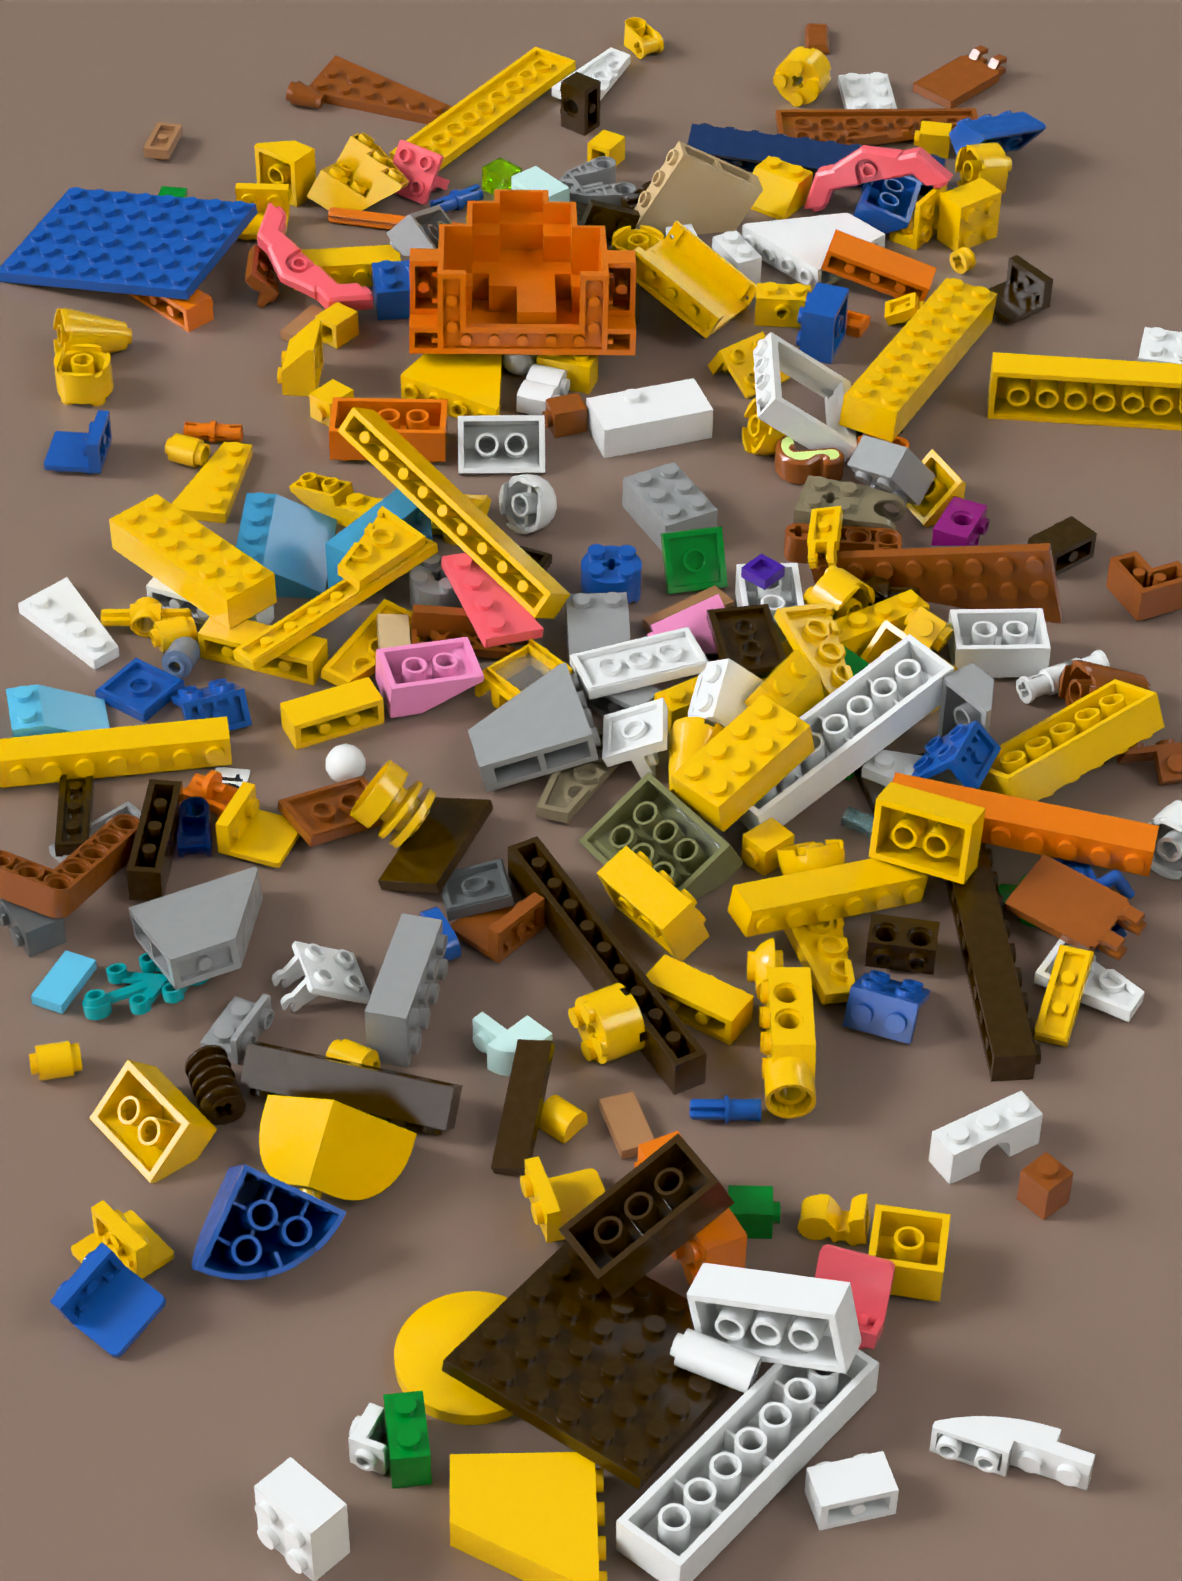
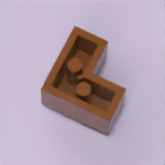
[1106,551,1182,622]

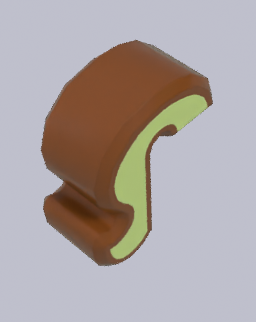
[774,435,844,485]

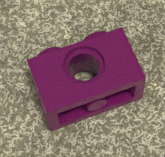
[931,496,990,546]

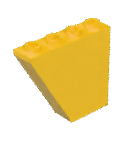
[400,354,503,419]
[450,1452,607,1581]

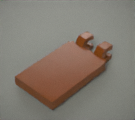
[913,45,1007,108]
[1005,854,1147,961]

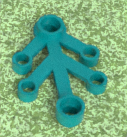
[82,953,209,1020]

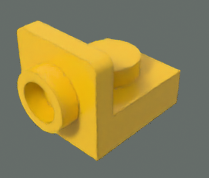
[884,292,925,326]

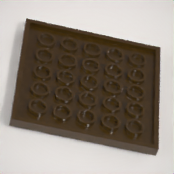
[442,1241,732,1490]

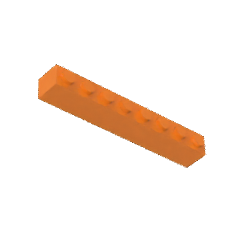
[892,772,1159,877]

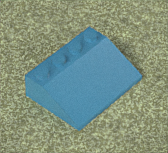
[236,492,337,598]

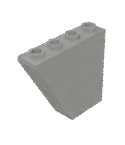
[468,662,601,792]
[129,866,263,990]

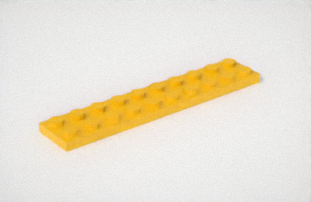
[389,47,576,171]

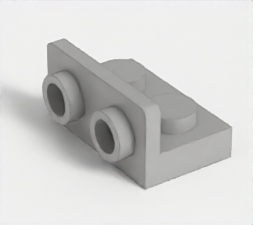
[200,993,274,1065]

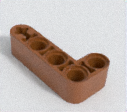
[783,523,902,564]

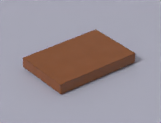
[277,776,384,847]

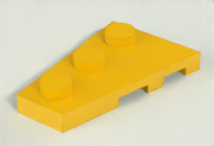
[338,506,425,590]

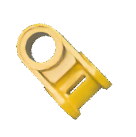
[624,17,664,59]

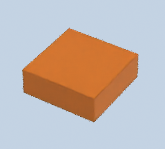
[846,310,871,338]

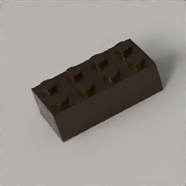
[559,1133,734,1300]

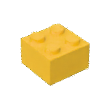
[936,178,1002,251]
[868,1204,951,1302]

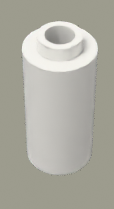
[670,1328,762,1393]

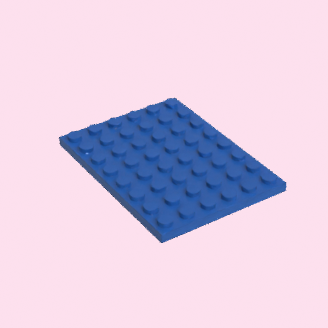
[0,187,258,300]

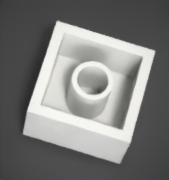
[254,1457,350,1581]

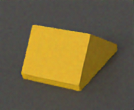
[906,449,966,527]

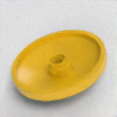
[394,1291,514,1425]

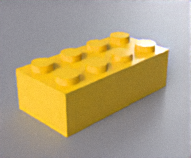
[671,694,815,832]

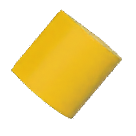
[539,1094,588,1144]

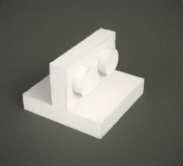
[602,698,668,779]

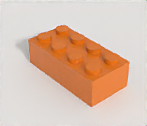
[328,397,448,463]
[634,1131,747,1286]

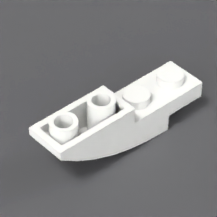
[929,1416,1096,1490]

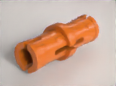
[183,420,243,444]

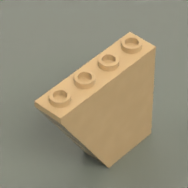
[634,141,763,237]

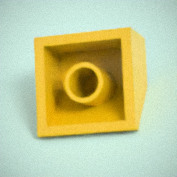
[254,140,316,207]
[751,156,813,220]
[277,318,324,397]
[744,649,824,718]

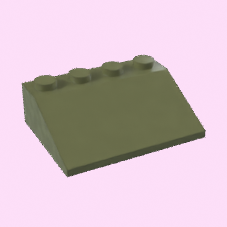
[579,772,744,899]

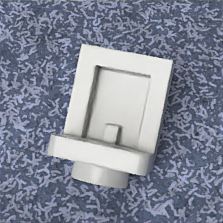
[348,1403,389,1475]

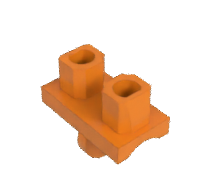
[183,770,238,819]

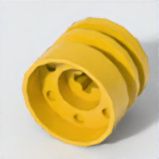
[350,759,437,849]

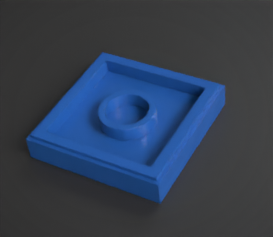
[95,658,185,723]

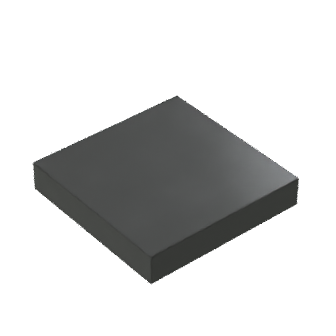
[441,859,514,921]

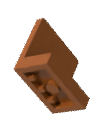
[450,892,545,964]

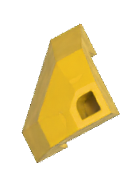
[307,132,409,211]

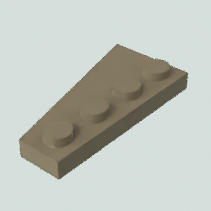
[536,729,621,823]

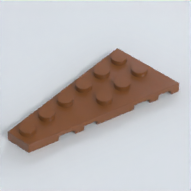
[309,55,452,125]

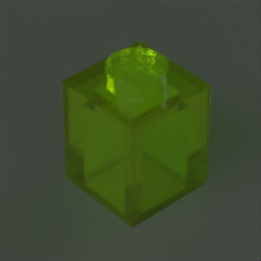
[482,157,522,195]

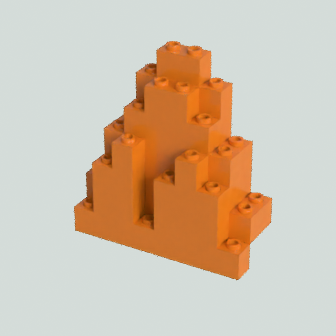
[409,189,636,355]

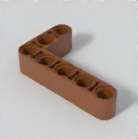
[0,814,139,918]

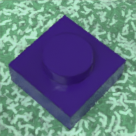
[741,553,785,590]

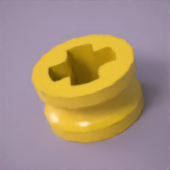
[949,247,976,274]

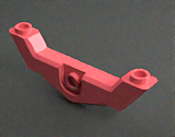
[804,145,953,212]
[257,203,374,310]

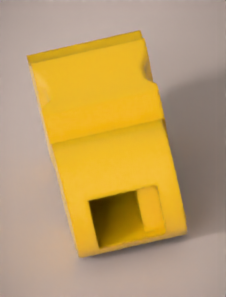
[797,1193,870,1246]

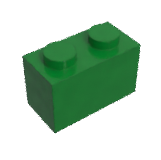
[383,1390,432,1489]

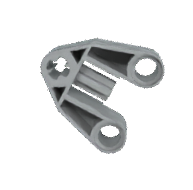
[559,156,636,206]

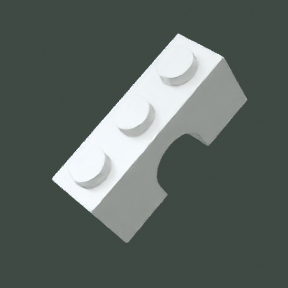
[929,1091,1043,1185]

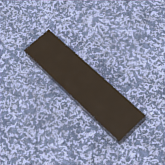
[55,774,94,857]
[491,1039,555,1175]

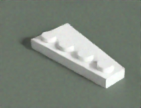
[552,48,631,101]
[18,577,119,670]

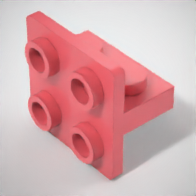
[392,140,450,205]

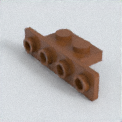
[1117,739,1182,786]

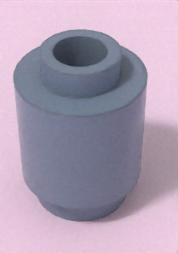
[162,637,200,678]

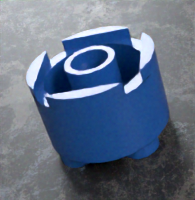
[581,544,642,604]

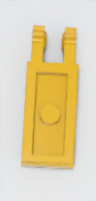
[807,506,843,569]

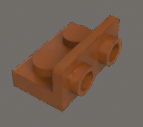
[245,244,280,309]

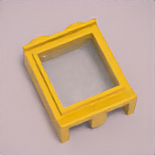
[475,639,573,709]

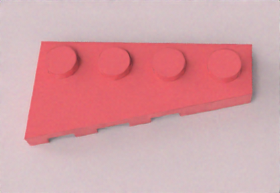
[441,552,544,648]

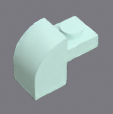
[472,1011,553,1076]

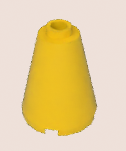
[53,307,132,356]
[668,717,724,796]

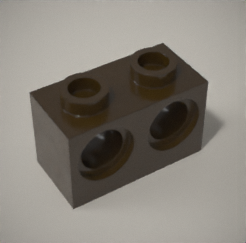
[865,913,940,975]

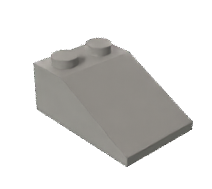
[565,592,630,681]

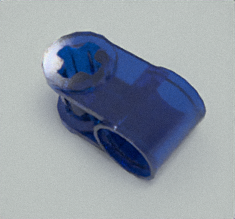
[177,796,213,858]

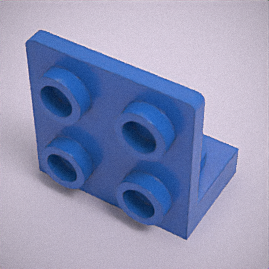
[44,410,112,474]
[171,678,252,731]
[911,720,1001,789]

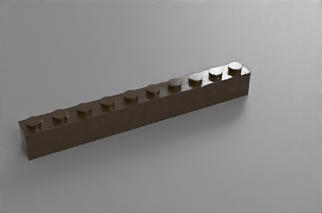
[508,836,707,1095]
[945,843,1041,1082]

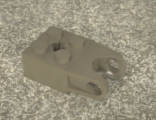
[794,475,906,531]

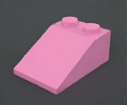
[375,637,484,718]

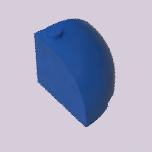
[192,1164,347,1280]

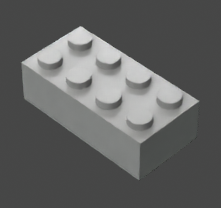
[365,913,448,1067]

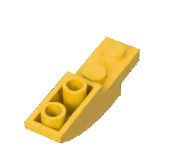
[289,472,383,527]

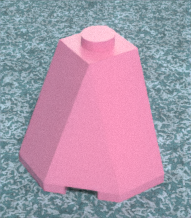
[647,594,725,654]

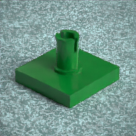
[661,526,728,594]

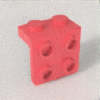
[815,1244,895,1349]

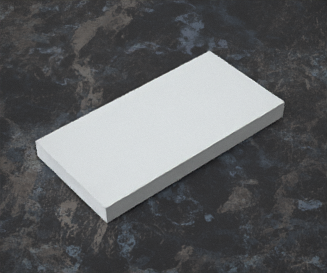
[569,627,709,700]

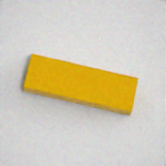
[1033,944,1094,1047]

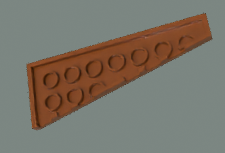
[775,108,978,146]
[811,543,1063,623]

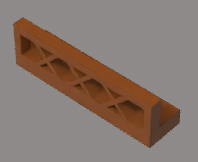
[410,604,537,659]

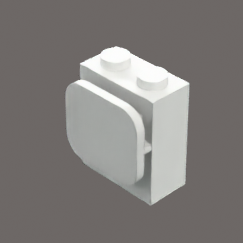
[688,658,764,728]

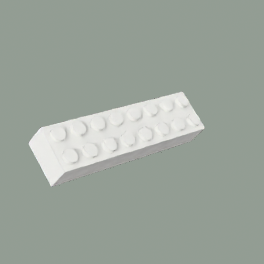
[738,634,954,830]
[616,1349,879,1581]

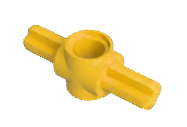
[101,597,193,638]

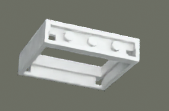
[753,332,857,462]

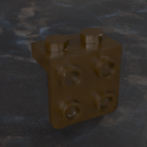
[572,199,640,241]
[988,255,1053,323]

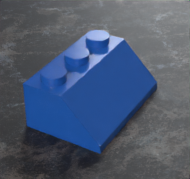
[949,110,1046,155]
[853,176,922,234]

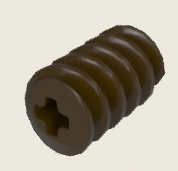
[185,1044,246,1125]

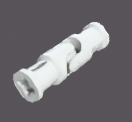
[1016,650,1110,704]

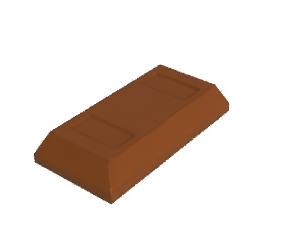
[805,23,830,55]

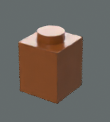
[542,393,587,438]
[1017,1152,1074,1220]

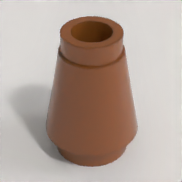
[286,81,325,109]

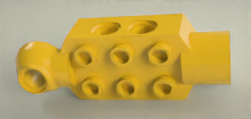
[747,938,816,1119]

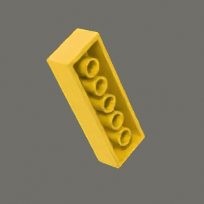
[109,494,277,630]
[978,679,1165,801]

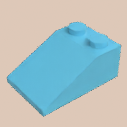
[6,684,110,737]

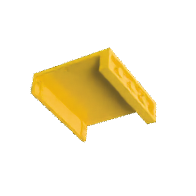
[634,221,757,339]

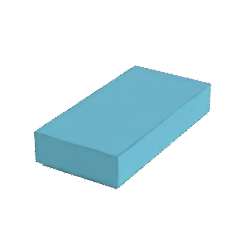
[31,950,97,1014]

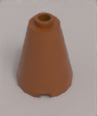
[1059,660,1151,709]

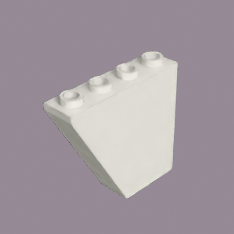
[742,213,886,290]

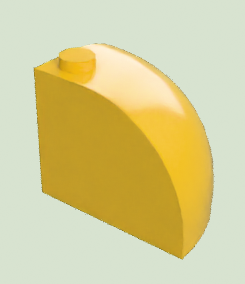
[259,1095,417,1200]

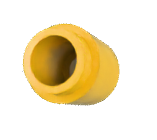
[165,433,210,468]
[150,615,198,652]
[326,1039,381,1068]
[29,1040,82,1081]

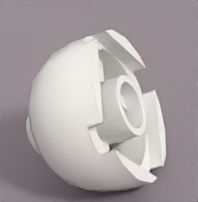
[499,474,557,535]

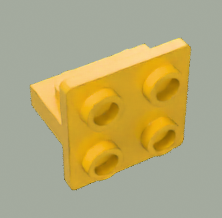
[71,1200,175,1279]

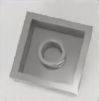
[847,435,935,506]

